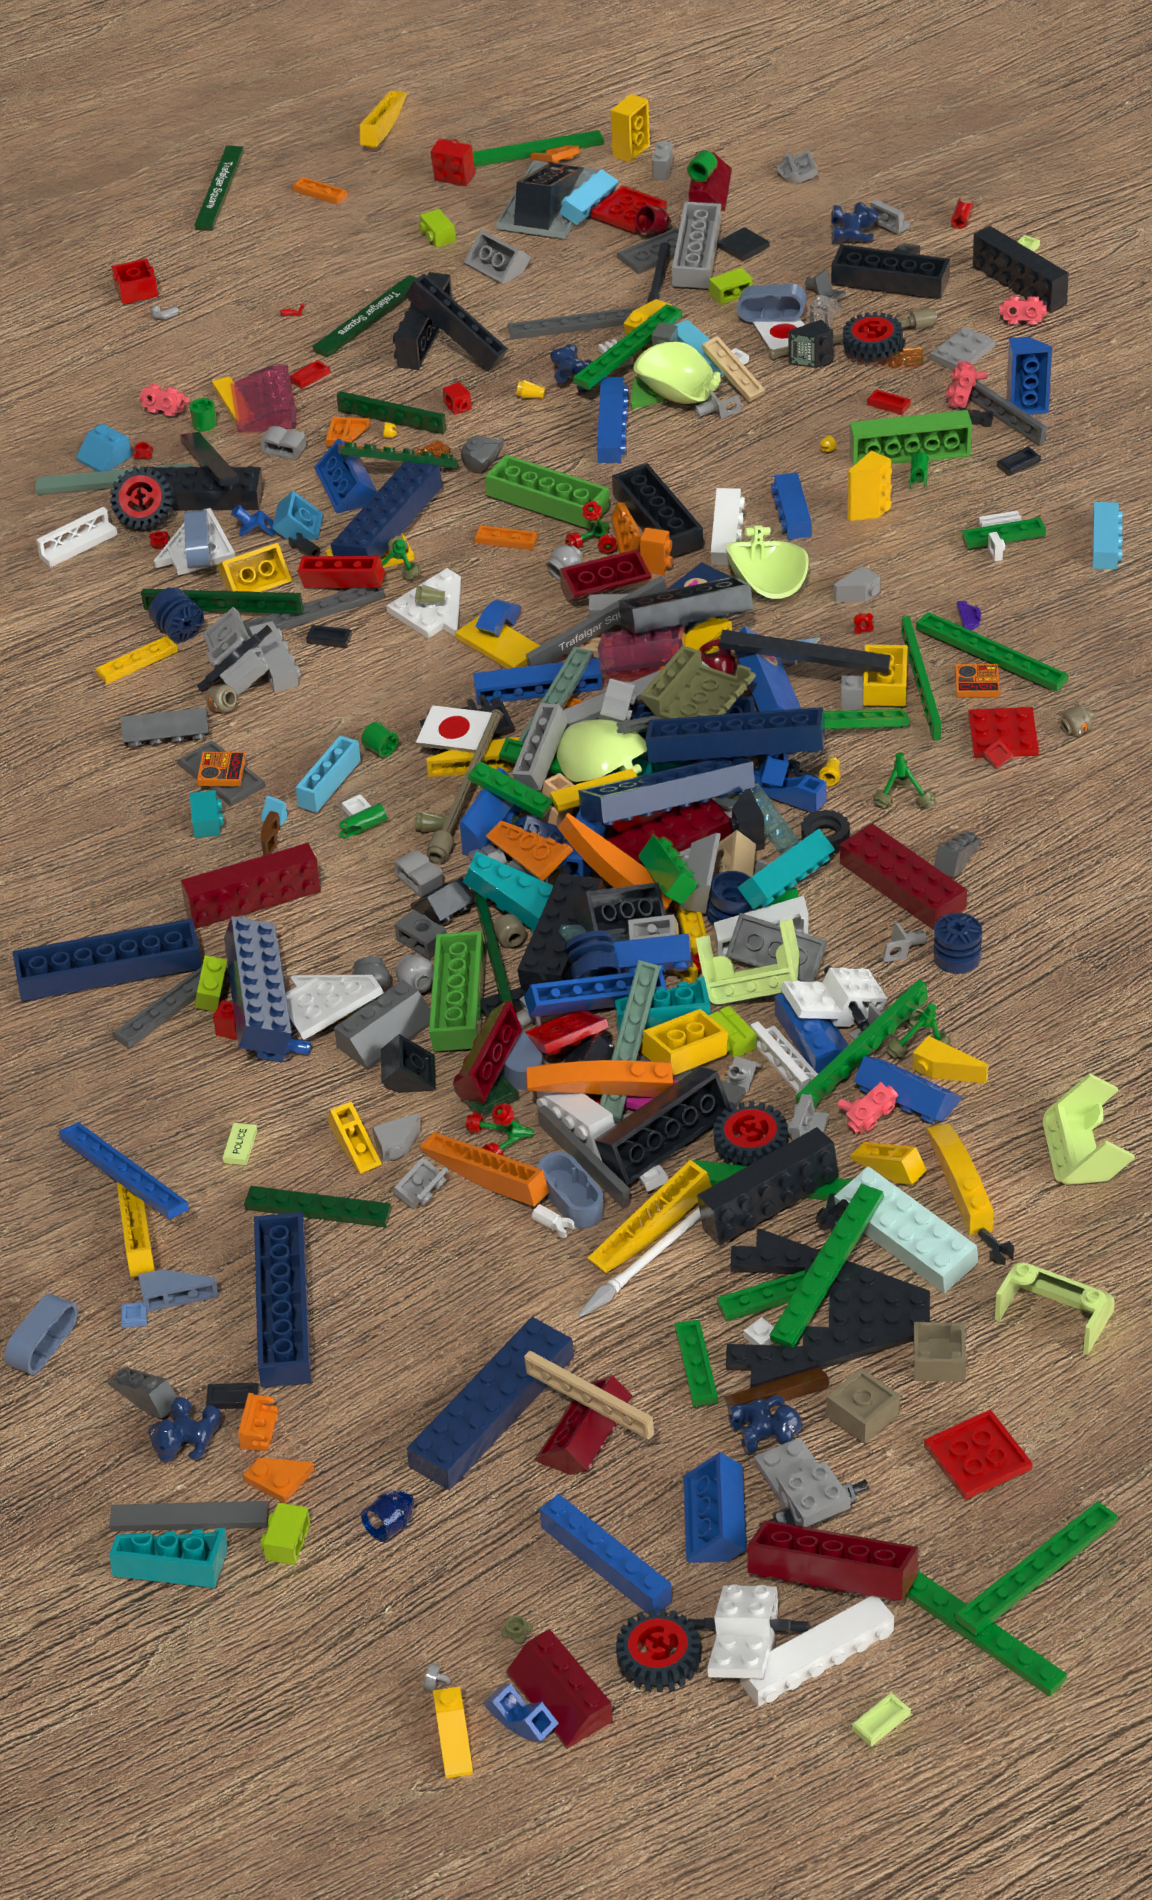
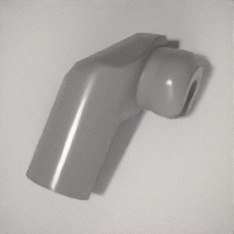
[150,305,179,320]

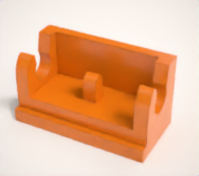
[238,1393,279,1451]

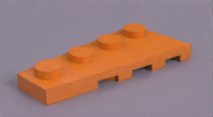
[611,502,642,553]
[486,821,573,881]

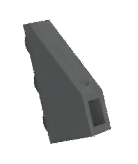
[934,831,982,877]
[108,1367,177,1419]

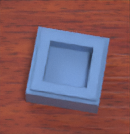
[121,1302,147,1328]

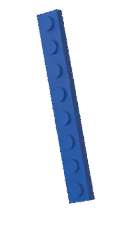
[59,1122,189,1219]

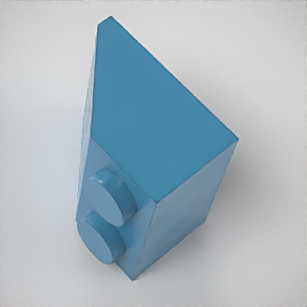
[76,423,132,472]
[272,491,323,540]

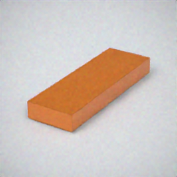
[293,177,348,205]
[474,525,538,550]

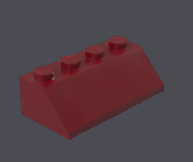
[689,152,732,211]
[560,549,652,600]
[453,1001,523,1104]
[535,1375,632,1475]
[506,1629,613,1749]

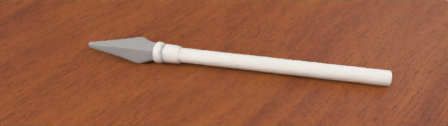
[578,1207,701,1317]

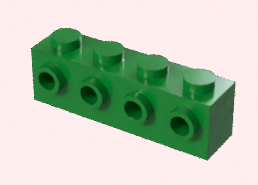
[638,835,698,905]

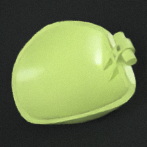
[634,342,721,404]
[726,525,809,599]
[557,719,647,782]

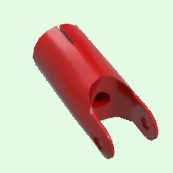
[951,196,974,229]

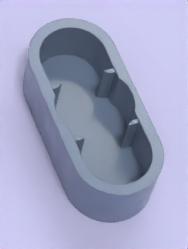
[737,284,807,322]
[184,510,211,569]
[500,1030,543,1090]
[538,1152,604,1228]
[4,1293,78,1375]

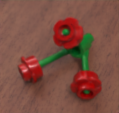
[565,501,617,554]
[465,1103,533,1156]

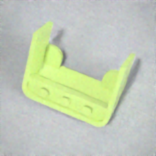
[695,919,799,1004]
[1043,1073,1135,1185]
[995,1263,1115,1355]

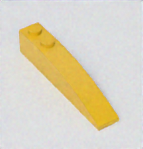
[360,90,407,148]
[658,617,732,671]
[426,737,520,777]
[926,1123,994,1235]
[588,1160,712,1273]
[116,1181,155,1277]

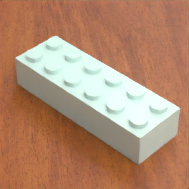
[834,1166,978,1294]

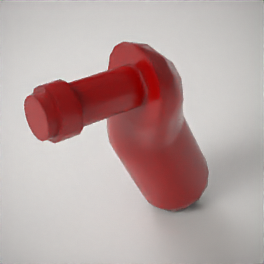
[280,303,305,317]

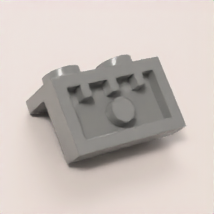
[871,199,910,234]

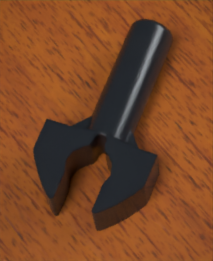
[785,760,818,778]
[978,1228,1014,1265]

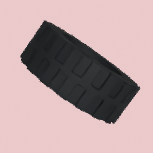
[801,810,850,855]

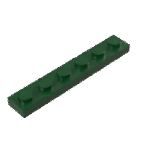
[337,391,446,434]
[338,441,458,468]
[244,1186,392,1228]

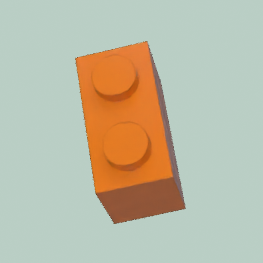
[640,528,673,576]

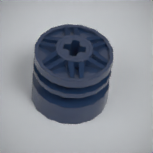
[149,587,204,642]
[706,871,755,925]
[933,913,982,974]
[565,930,621,979]

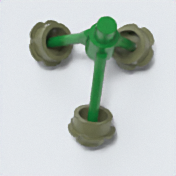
[381,536,421,580]
[872,752,936,809]
[886,1003,951,1059]

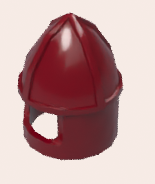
[635,205,672,236]
[699,639,735,675]

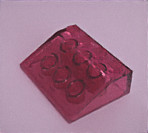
[231,365,296,432]
[598,625,686,675]

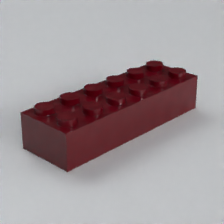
[607,798,732,868]
[840,823,967,930]
[181,843,321,929]
[747,1520,918,1601]

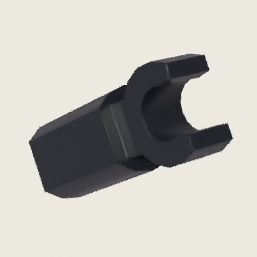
[960,408,993,426]
[288,532,320,556]

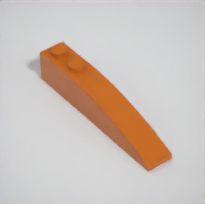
[557,813,673,910]
[526,1060,673,1097]
[419,1132,549,1207]

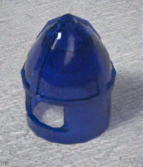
[361,1491,415,1542]

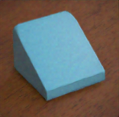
[261,796,288,826]

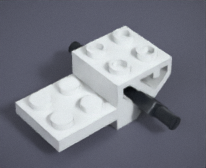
[780,966,888,1031]
[688,1584,810,1679]

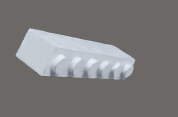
[740,1596,894,1707]

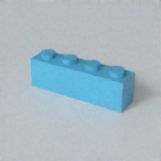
[560,169,619,225]
[675,320,723,375]
[1092,502,1123,569]
[296,735,361,813]

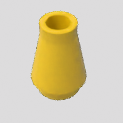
[516,379,545,399]
[819,757,840,786]

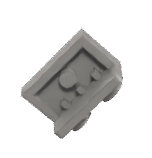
[788,1094,829,1141]
[392,1157,448,1210]

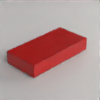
[289,360,331,389]
[867,389,911,415]

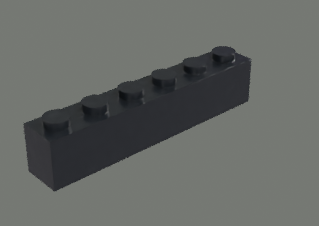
[405,274,508,372]

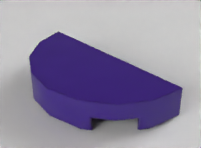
[956,601,981,631]

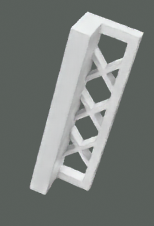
[36,507,118,568]
[750,1021,818,1094]

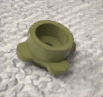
[500,1615,532,1644]

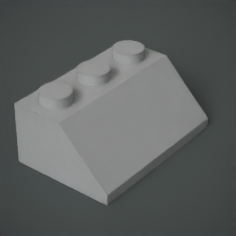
[464,230,531,284]
[679,833,720,914]

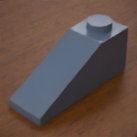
[138,1269,219,1312]

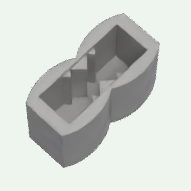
[652,141,673,180]
[260,426,306,460]
[599,679,637,722]
[394,850,443,897]

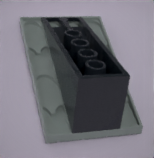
[496,160,601,239]

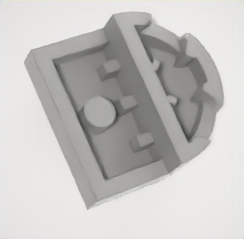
[777,150,819,184]

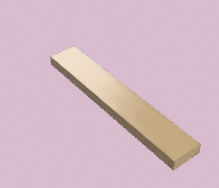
[524,1351,654,1439]

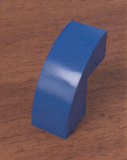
[475,599,522,637]
[483,1683,559,1742]

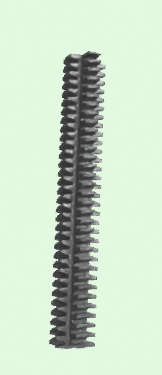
[616,715,662,734]

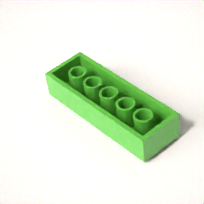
[850,410,972,466]
[485,455,610,529]
[429,931,486,1051]

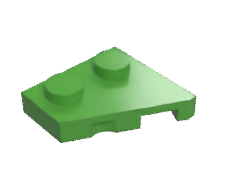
[631,377,666,410]

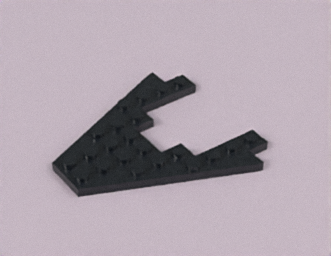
[726,1229,930,1388]

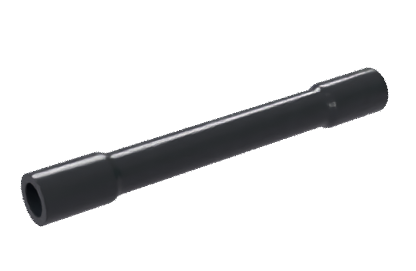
[646,242,671,304]

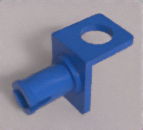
[231,505,275,537]
[257,1026,311,1062]

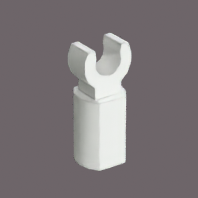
[532,1204,575,1238]

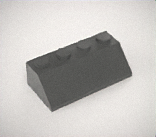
[120,707,209,747]
[334,980,431,1070]

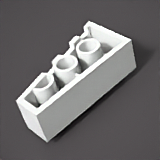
[711,488,745,565]
[714,896,808,956]
[536,1091,615,1161]

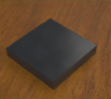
[717,227,770,262]

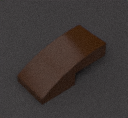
[261,811,280,856]

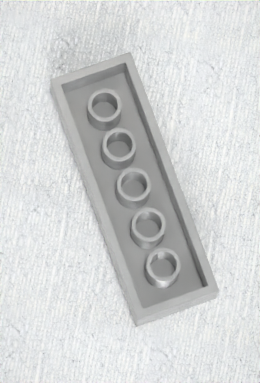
[672,202,721,289]

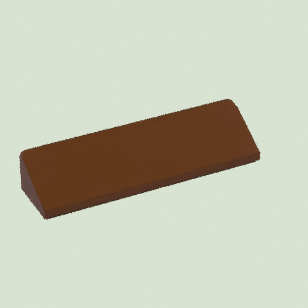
[724,1367,829,1406]

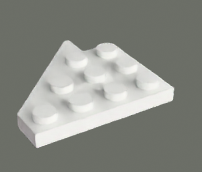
[154,508,236,575]
[386,568,461,639]
[285,975,384,1040]

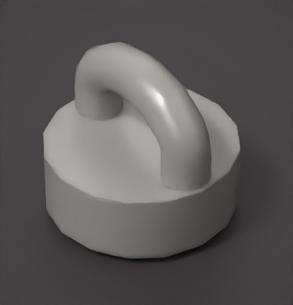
[424,1663,451,1691]

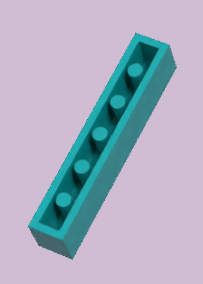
[737,829,835,909]

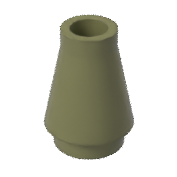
[415,584,445,605]
[415,811,447,832]

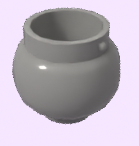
[546,545,583,581]
[395,954,434,994]

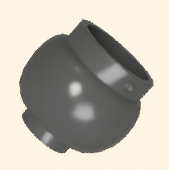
[352,956,390,997]

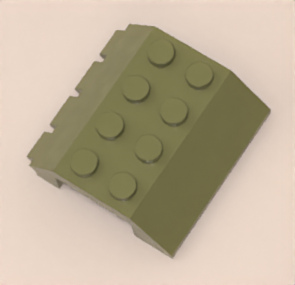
[640,645,756,719]

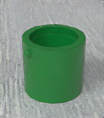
[687,150,717,182]
[190,398,217,432]
[361,721,399,758]

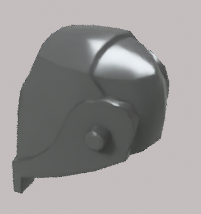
[461,436,504,473]

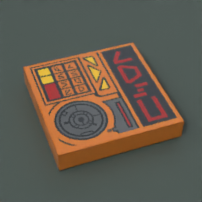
[955,664,1000,697]
[197,752,246,786]

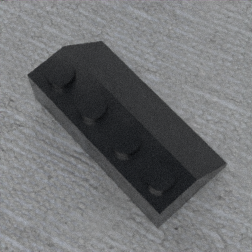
[570,882,666,935]

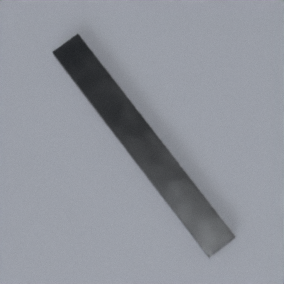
[180,432,240,486]
[719,629,891,674]

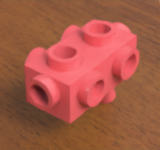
[1000,296,1047,324]
[946,361,987,408]
[139,384,189,416]
[837,1082,899,1134]

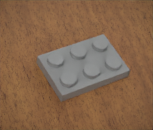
[930,327,996,369]

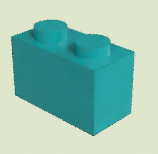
[190,790,224,838]

